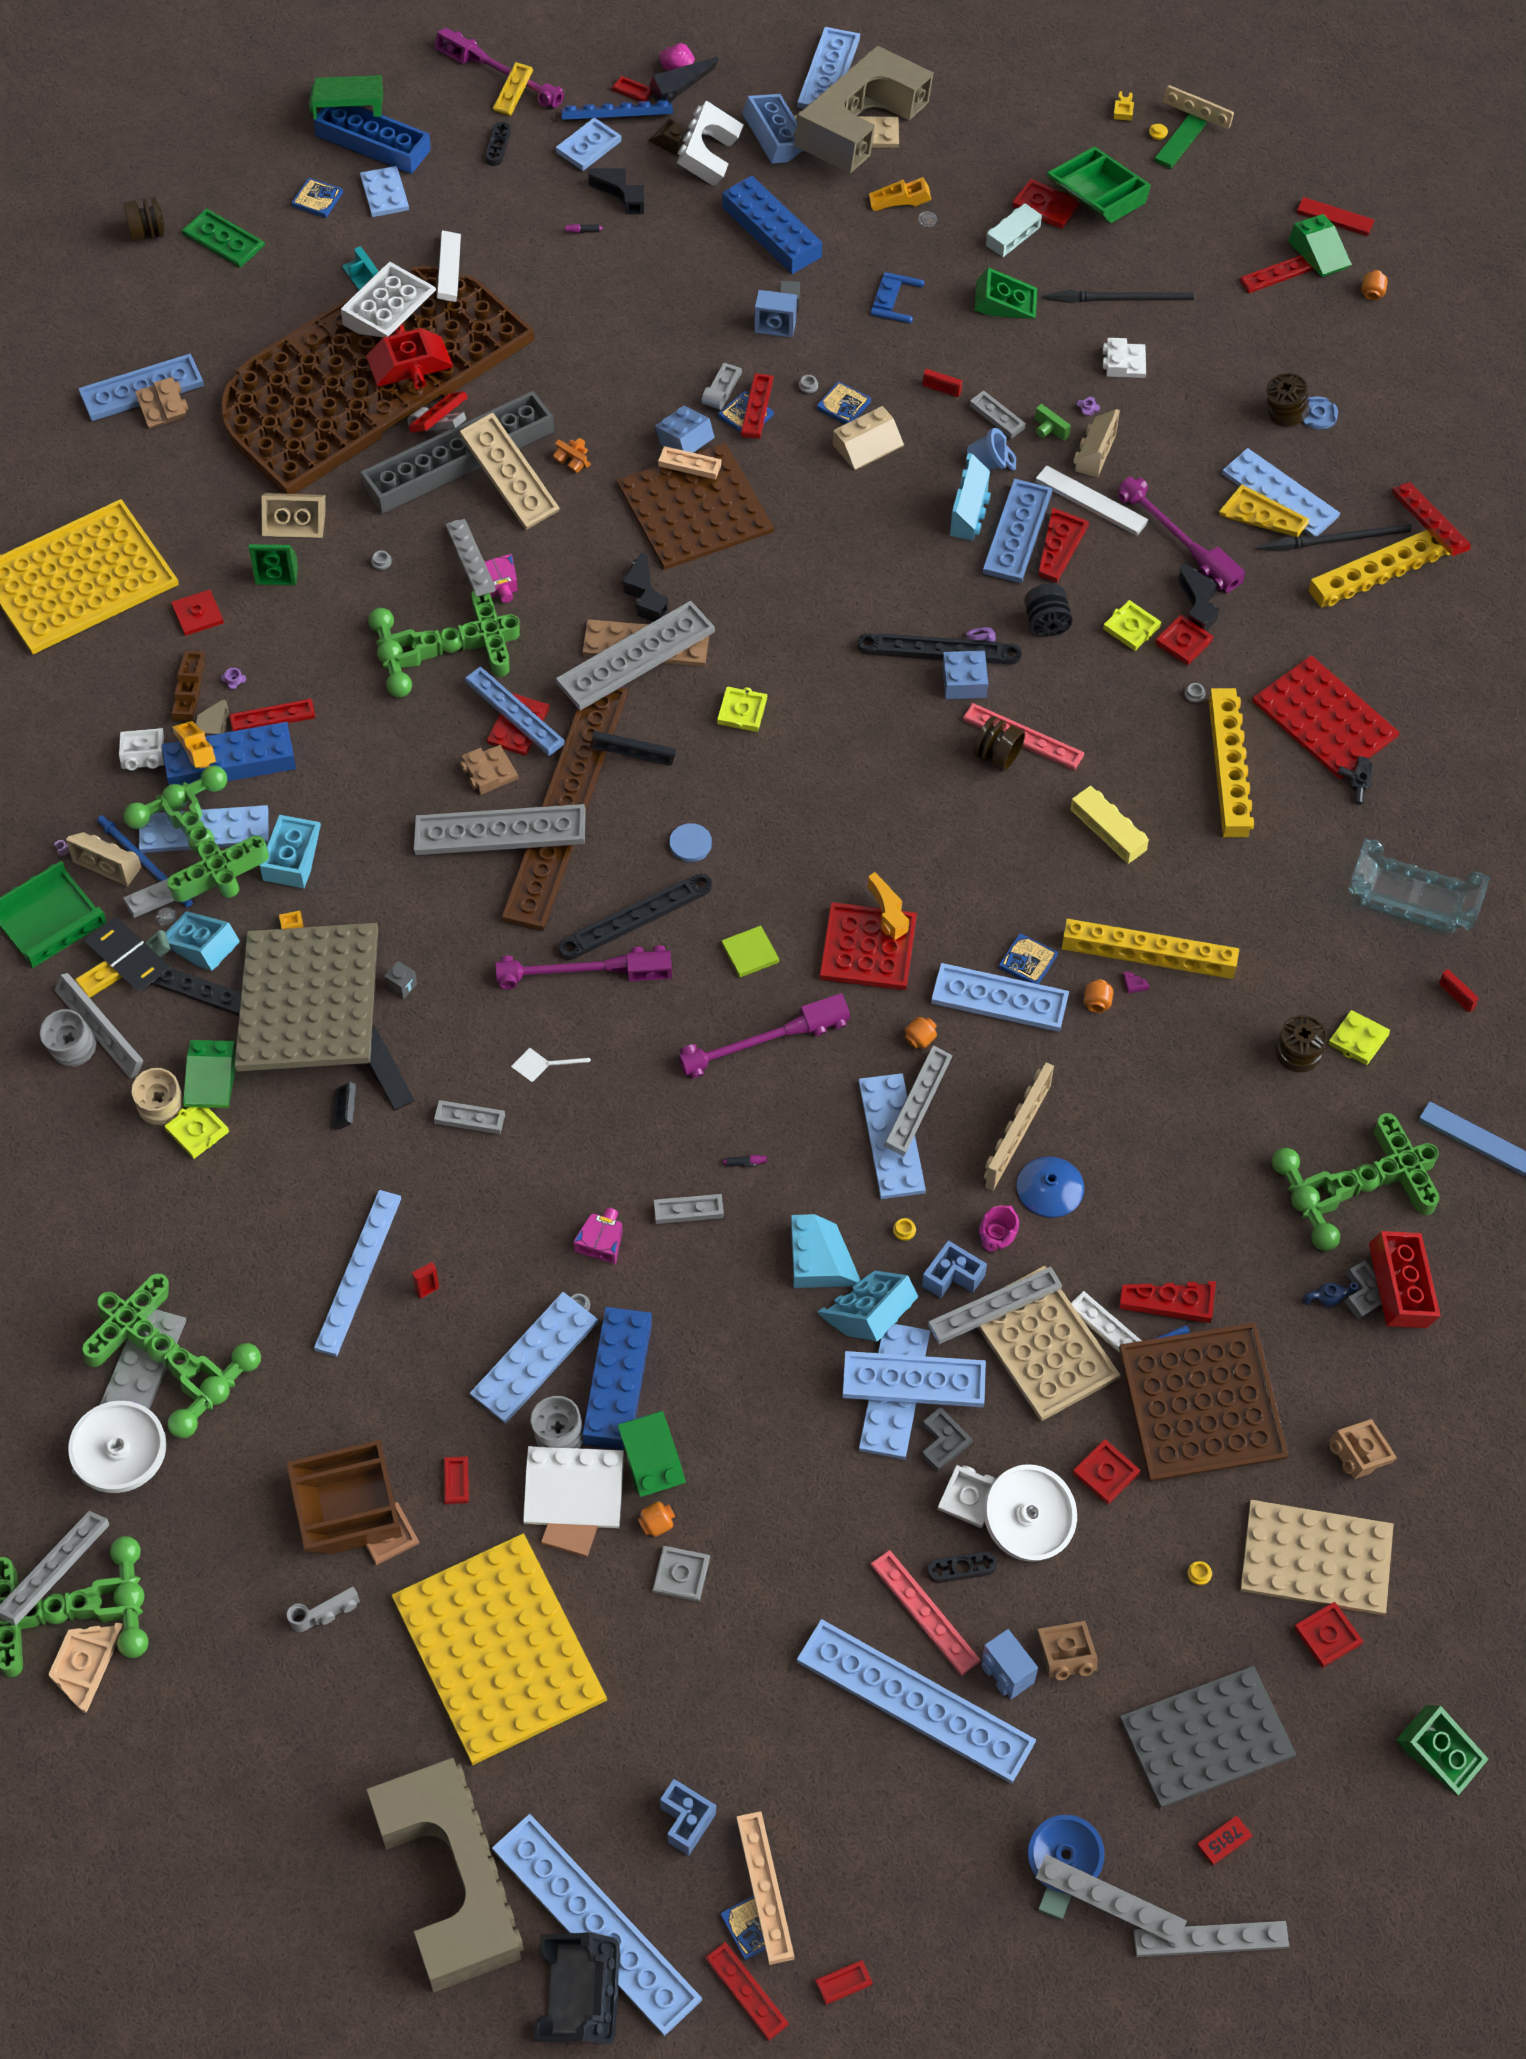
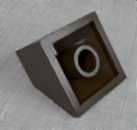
[648,118,690,157]

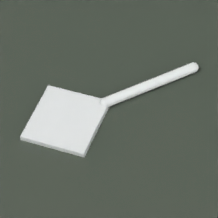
[511,1048,591,1082]

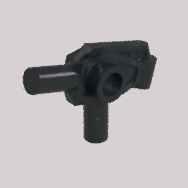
[1337,756,1373,805]

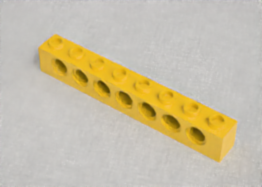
[1308,530,1451,608]
[1209,688,1254,837]
[1062,919,1239,979]

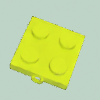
[1103,600,1161,651]
[717,687,767,732]
[1329,1010,1390,1065]
[165,1107,229,1159]

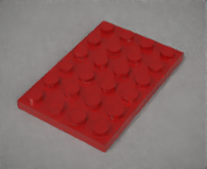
[1252,655,1400,780]

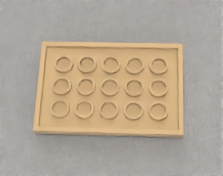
[978,1266,1120,1421]
[1240,1500,1393,1616]

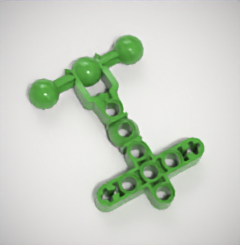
[368,591,520,698]
[123,765,269,902]
[1272,1113,1439,1252]
[83,1274,261,1439]
[0,1536,148,1677]

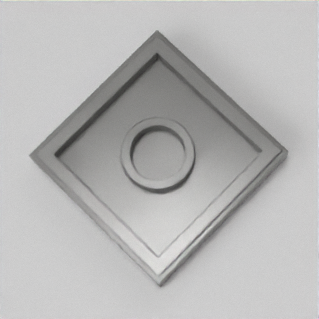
[652,1546,710,1602]

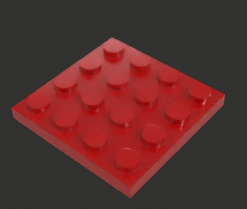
[820,902,917,990]

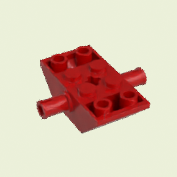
[366,324,453,389]

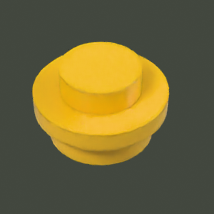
[1149,124,1168,140]
[893,1218,916,1241]
[1187,1561,1212,1585]

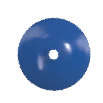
[1016,1157,1084,1218]
[1028,1815,1104,1893]

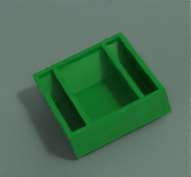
[1047,146,1151,223]

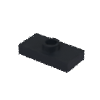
[332,1082,356,1130]

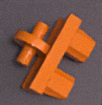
[553,438,591,473]

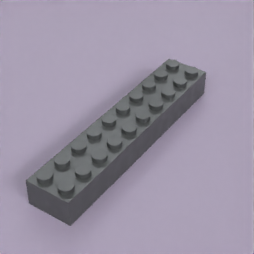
[361,391,554,514]

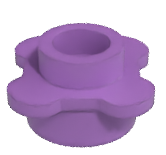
[1077,397,1100,415]
[221,668,246,689]

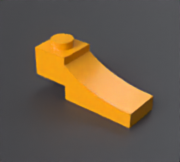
[869,177,931,211]
[172,721,216,768]
[867,872,909,940]

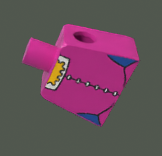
[484,554,518,603]
[574,1208,622,1264]

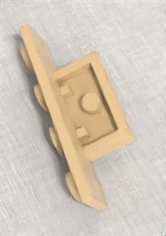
[1163,85,1234,129]

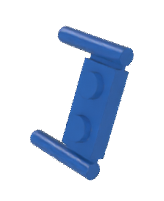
[871,272,925,324]

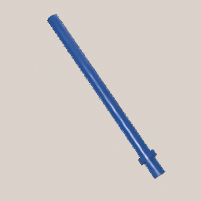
[97,815,193,908]

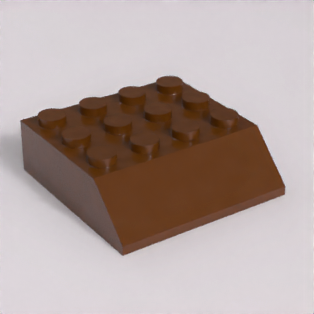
[286,1440,402,1554]

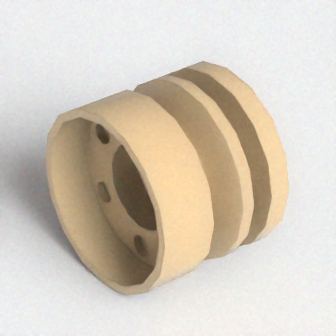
[132,1068,184,1125]

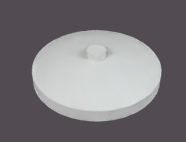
[69,1401,166,1493]
[984,1465,1077,1562]

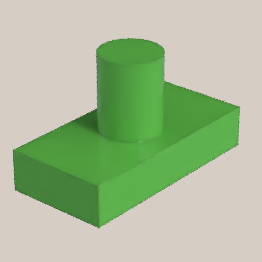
[1035,404,1071,441]

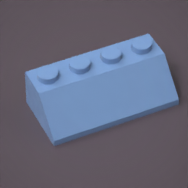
[742,94,804,163]

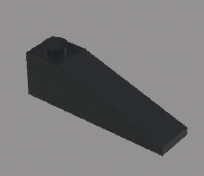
[649,57,719,103]
[366,1023,415,1111]

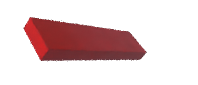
[1296,197,1374,237]
[1239,255,1314,293]
[741,373,774,439]
[409,391,468,433]
[229,699,316,731]
[705,1942,789,2041]

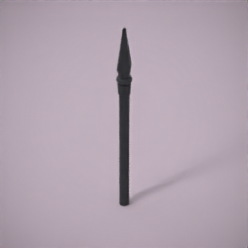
[1042,289,1194,303]
[1257,524,1412,551]

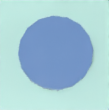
[1303,396,1338,430]
[670,824,712,862]

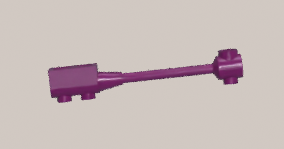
[435,28,564,108]
[1118,477,1245,593]
[496,945,672,990]
[678,993,850,1079]

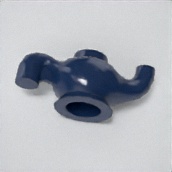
[1302,1282,1358,1308]

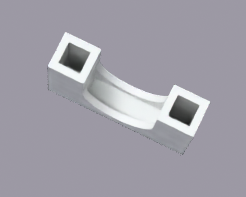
[677,101,743,186]

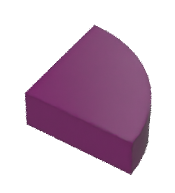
[1122,972,1150,993]

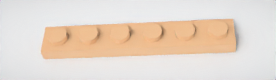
[737,1811,794,1965]

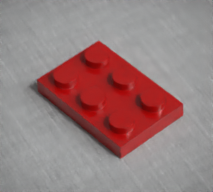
[1012,179,1080,229]
[487,693,550,756]

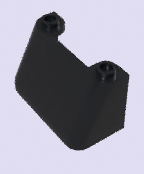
[534,1932,620,2045]

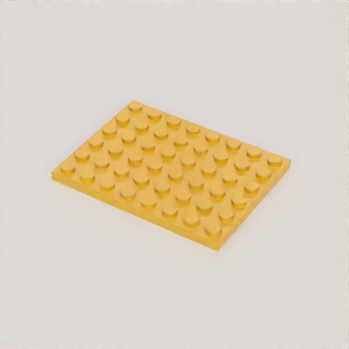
[0,499,179,655]
[392,1533,607,1766]

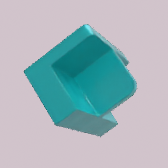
[342,246,379,290]

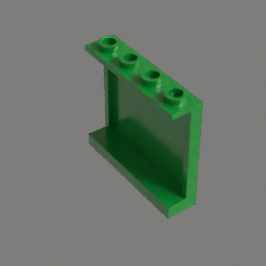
[309,75,383,119]
[0,861,107,968]

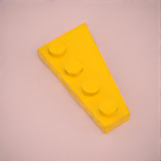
[1219,485,1309,537]

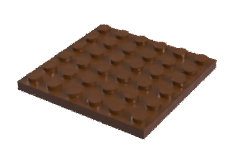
[617,443,774,570]
[1119,1322,1289,1482]

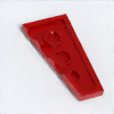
[1038,508,1089,583]
[1119,1281,1216,1324]

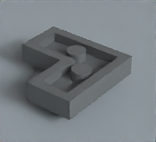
[1344,1260,1382,1320]
[922,1407,973,1472]

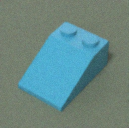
[260,815,321,888]
[165,911,240,971]

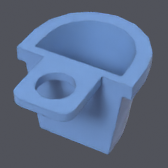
[967,428,1016,471]

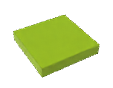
[722,926,779,978]

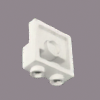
[1103,338,1146,378]
[119,728,164,770]
[938,1465,996,1528]

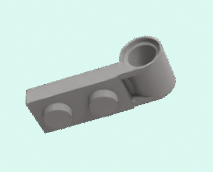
[702,363,742,410]
[408,407,467,433]
[287,1586,360,1632]

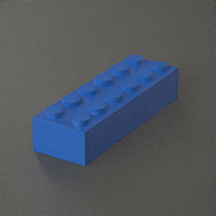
[313,106,431,174]
[722,176,822,274]
[162,722,296,785]
[583,1307,652,1450]

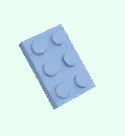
[556,118,621,171]
[360,166,409,217]

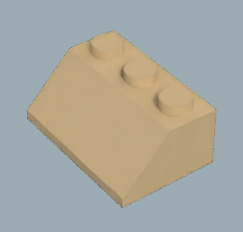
[833,406,904,470]
[1073,409,1120,478]
[262,493,325,538]
[66,832,141,887]

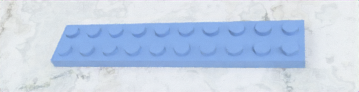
[797,1619,1036,1784]
[492,1814,702,2036]

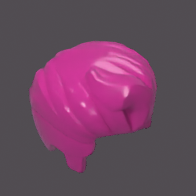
[659,43,695,71]
[979,1205,1019,1252]

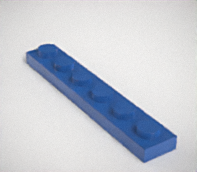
[561,100,673,120]

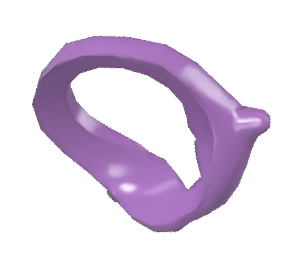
[966,627,996,642]

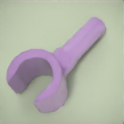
[54,840,69,856]

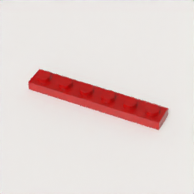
[1392,482,1471,556]

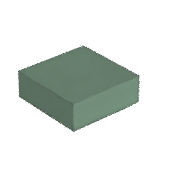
[145,930,171,957]
[1038,1887,1071,1921]

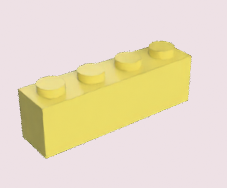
[1070,785,1149,864]

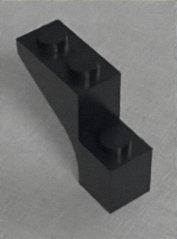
[588,168,644,214]
[622,552,668,622]
[1178,563,1219,631]

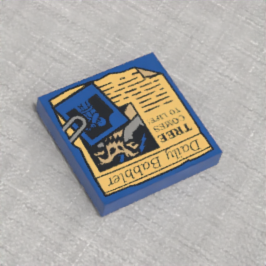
[292,178,343,218]
[817,381,871,424]
[719,391,774,433]
[999,933,1058,984]
[721,1896,790,1961]

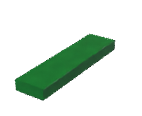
[1155,114,1207,169]

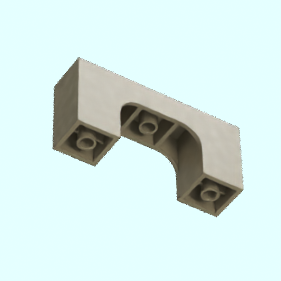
[794,46,934,174]
[367,1758,524,1992]

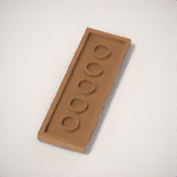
[583,619,709,667]

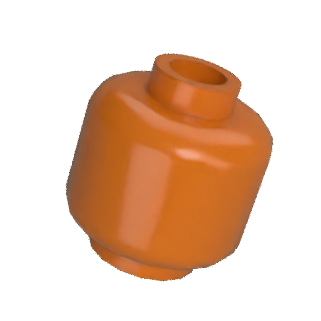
[1361,270,1388,300]
[1083,979,1114,1013]
[904,1017,937,1049]
[638,1501,675,1537]

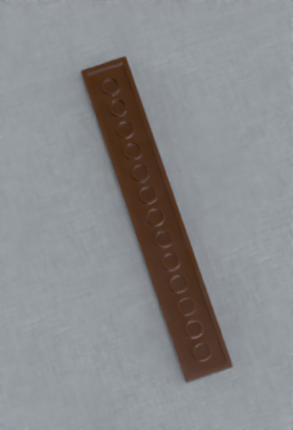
[502,688,628,931]

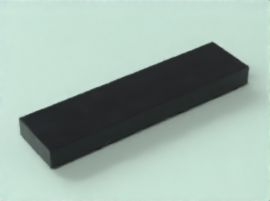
[590,731,676,766]

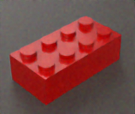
[1368,1231,1441,1328]

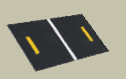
[84,917,171,992]

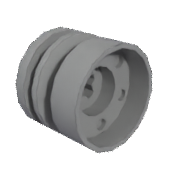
[40,1009,97,1067]
[531,1396,584,1449]

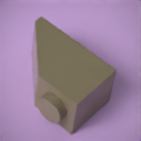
[195,700,229,736]

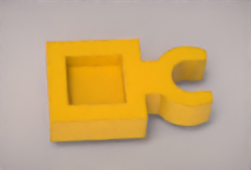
[1113,91,1134,121]

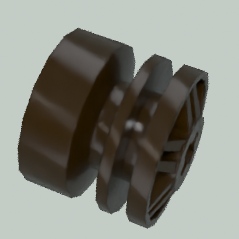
[123,196,165,242]
[1266,373,1310,427]
[973,716,1026,771]
[1276,1015,1327,1072]

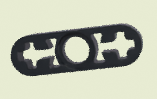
[486,122,511,166]
[928,1552,997,1583]

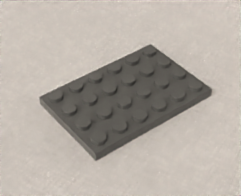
[1120,1666,1296,1809]

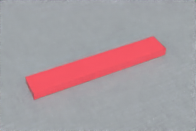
[963,703,1084,771]
[871,1550,981,1676]

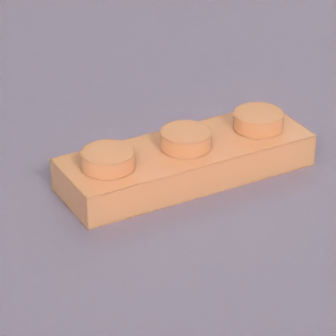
[658,446,721,479]

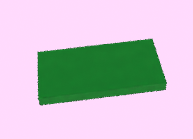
[182,208,265,268]

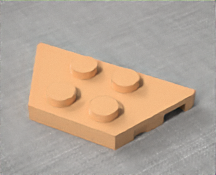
[48,1623,124,1713]

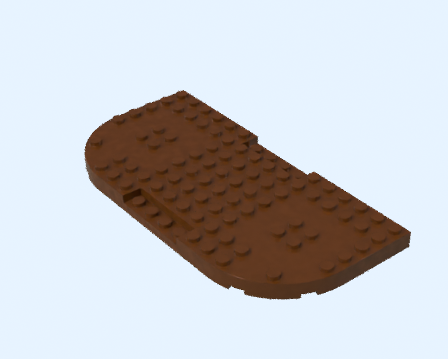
[222,266,534,494]

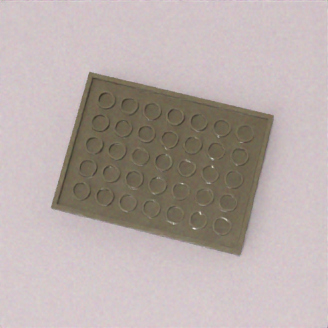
[235,923,378,1071]

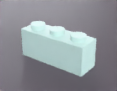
[986,204,1042,257]

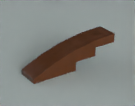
[171,651,206,721]

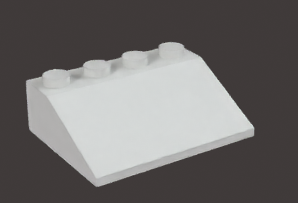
[341,262,436,337]
[524,1446,624,1528]

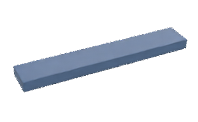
[465,666,564,756]
[1419,1102,1526,1177]

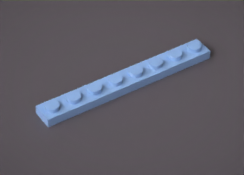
[314,1190,401,1357]

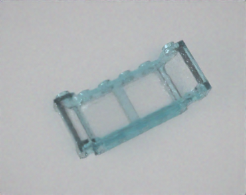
[1348,838,1490,934]

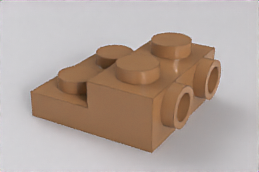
[135,377,188,429]
[460,745,519,795]
[1329,1419,1397,1479]
[1038,1621,1097,1680]

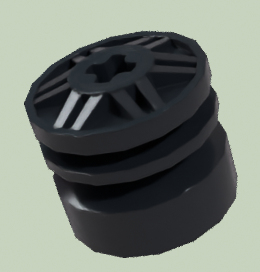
[1024,583,1073,637]

